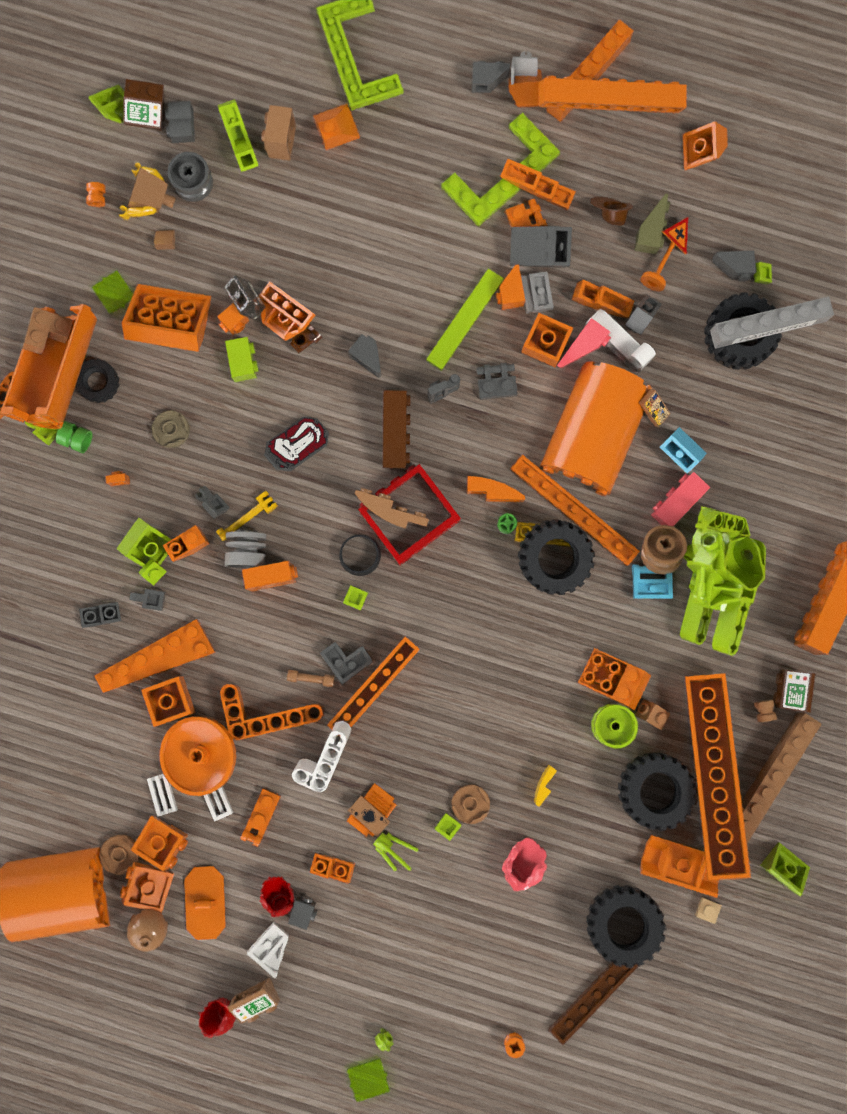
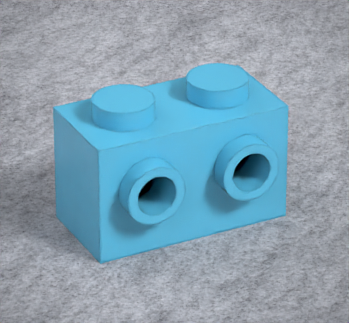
[660,427,707,473]

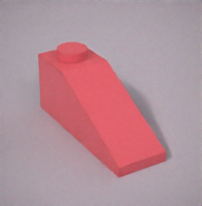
[557,318,611,368]

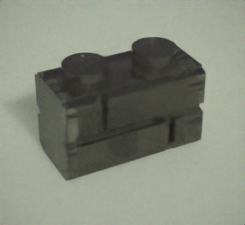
[224,275,266,319]

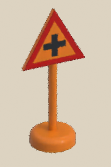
[640,217,688,292]

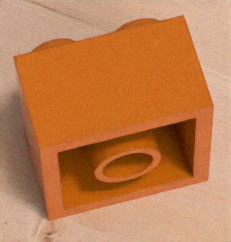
[521,313,573,368]
[141,676,196,727]

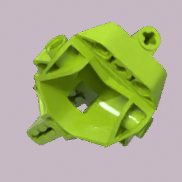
[680,506,766,656]

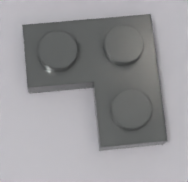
[320,642,374,684]

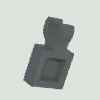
[195,486,229,519]
[129,589,166,611]

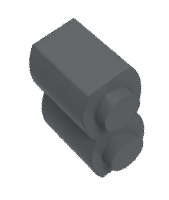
[165,101,195,143]

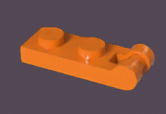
[240,788,281,847]

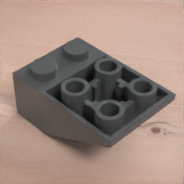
[510,226,572,268]

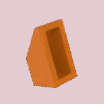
[496,264,525,310]

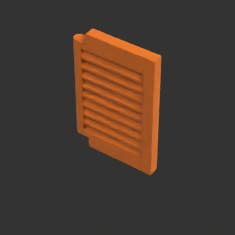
[347,783,397,837]

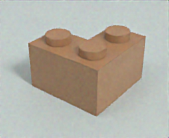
[22,307,73,354]

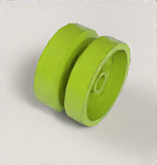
[591,704,638,748]

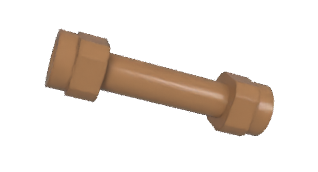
[287,670,335,687]

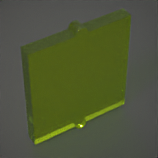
[92,270,133,314]
[347,1058,390,1102]

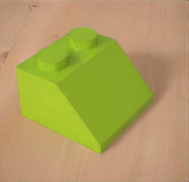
[116,517,172,567]

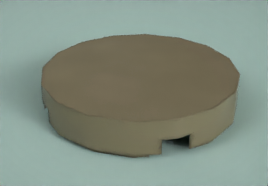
[151,410,190,448]

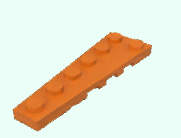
[95,619,216,693]

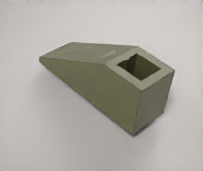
[634,194,670,254]

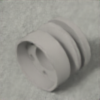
[225,530,267,568]

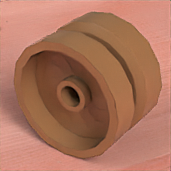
[641,525,687,575]

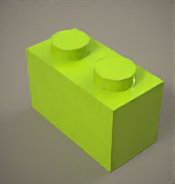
[225,337,259,382]

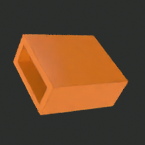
[242,561,298,592]

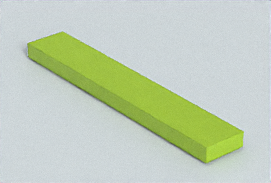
[426,268,504,371]

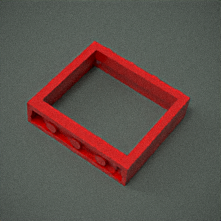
[358,464,461,566]

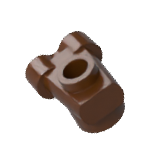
[289,324,322,354]

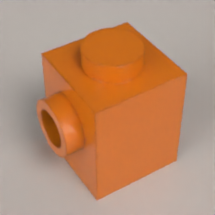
[217,302,249,335]

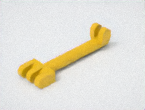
[216,491,278,542]

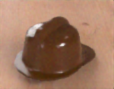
[590,196,633,226]

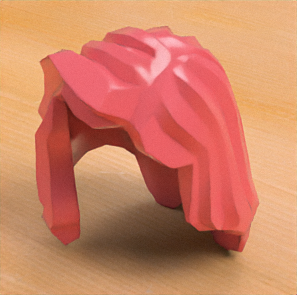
[502,837,547,891]

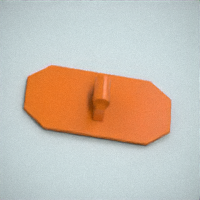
[184,866,226,940]

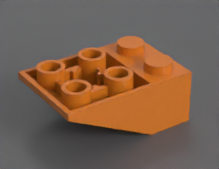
[578,648,651,711]

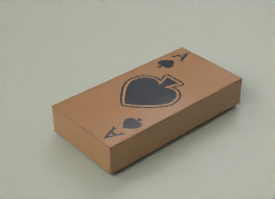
[348,795,390,837]

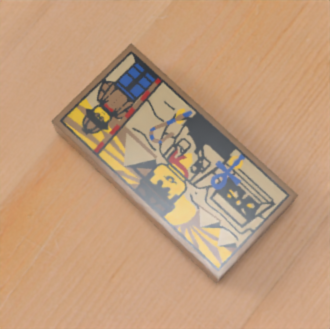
[639,389,670,428]

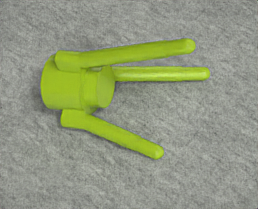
[373,832,418,871]

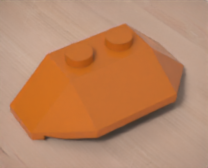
[258,281,315,341]

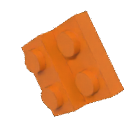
[131,815,188,871]
[120,862,174,913]

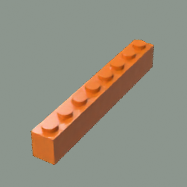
[539,75,687,113]

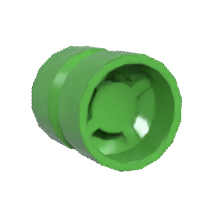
[56,421,93,454]

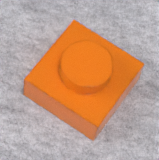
[106,471,130,486]

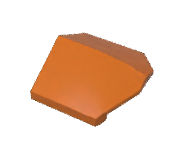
[508,70,542,107]

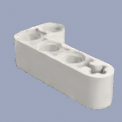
[586,309,656,373]
[292,721,351,792]

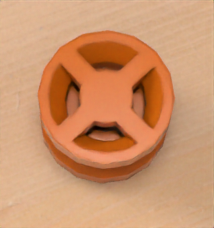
[504,1032,525,1058]

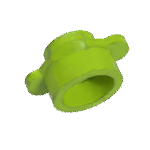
[375,1028,394,1052]

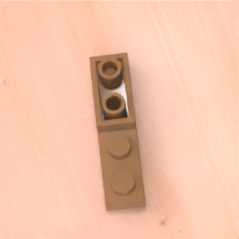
[355,488,429,529]

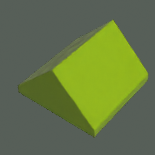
[760,842,810,896]

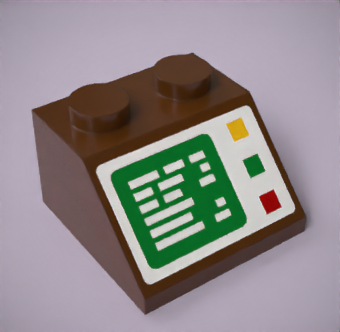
[123,79,165,130]
[773,669,816,713]

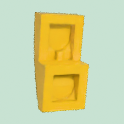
[534,765,557,807]

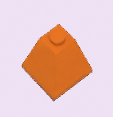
[313,104,360,150]
[683,121,728,170]

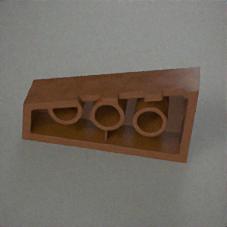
[383,390,411,468]

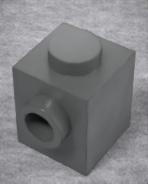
[288,896,318,930]

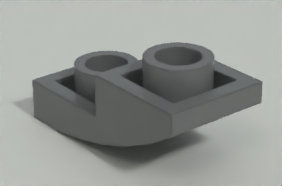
[79,602,121,628]

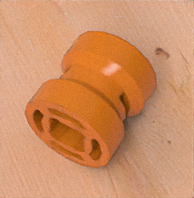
[86,182,106,207]

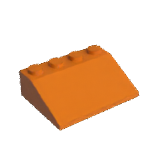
[121,284,211,352]

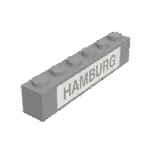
[710,297,834,349]

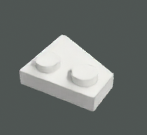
[247,922,289,978]

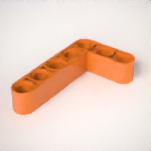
[220,684,324,740]

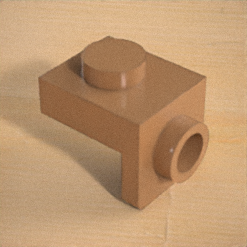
[635,699,670,730]

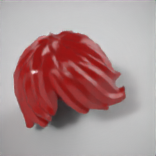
[260,876,295,917]
[199,997,236,1038]

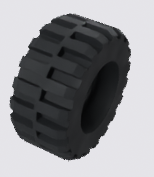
[704,293,782,370]
[518,519,595,595]
[618,752,698,831]
[586,885,666,968]

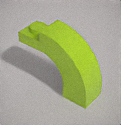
[217,99,259,172]

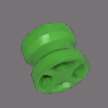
[497,513,517,534]

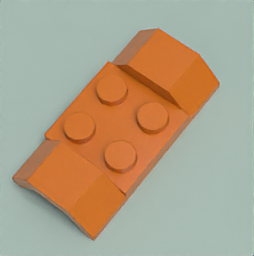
[640,835,719,898]

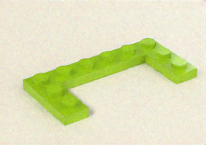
[316,0,403,111]
[441,113,560,227]

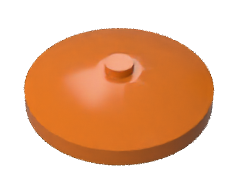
[160,716,236,796]

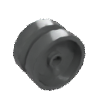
[167,152,213,202]

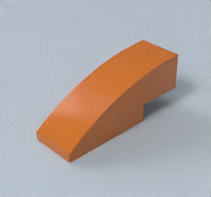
[571,279,634,319]
[467,476,525,502]

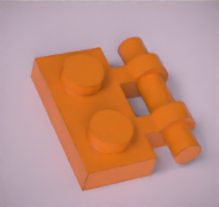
[505,199,548,227]

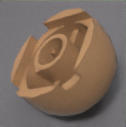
[127,909,168,952]

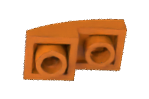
[310,853,355,883]

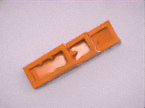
[500,159,576,211]

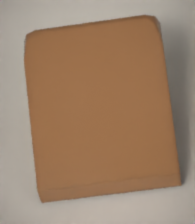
[154,230,175,250]

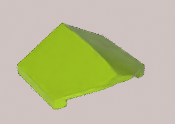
[89,84,124,123]

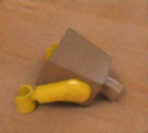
[119,162,176,220]

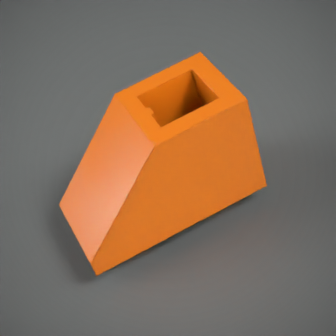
[163,525,210,562]

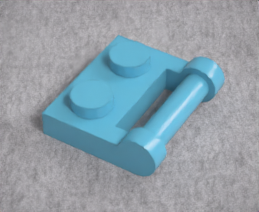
[632,564,673,599]

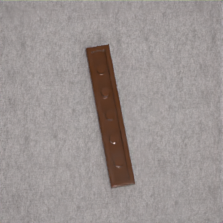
[548,962,638,1045]

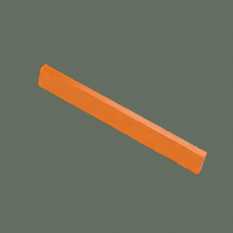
[510,454,640,566]

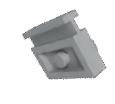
[521,272,554,314]

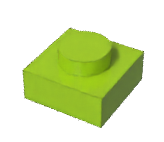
[753,262,772,284]
[138,558,167,586]
[343,585,368,611]
[434,813,462,841]

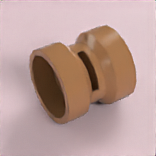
[754,700,777,722]

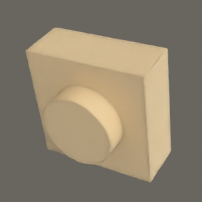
[695,897,722,924]

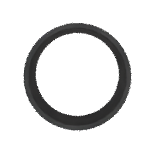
[339,534,381,576]

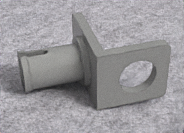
[511,51,538,85]

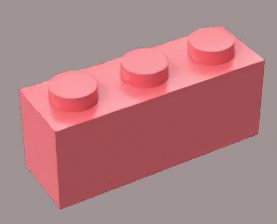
[651,472,710,526]

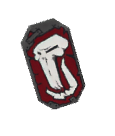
[264,417,329,471]

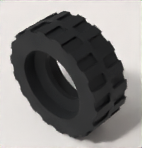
[75,359,120,403]

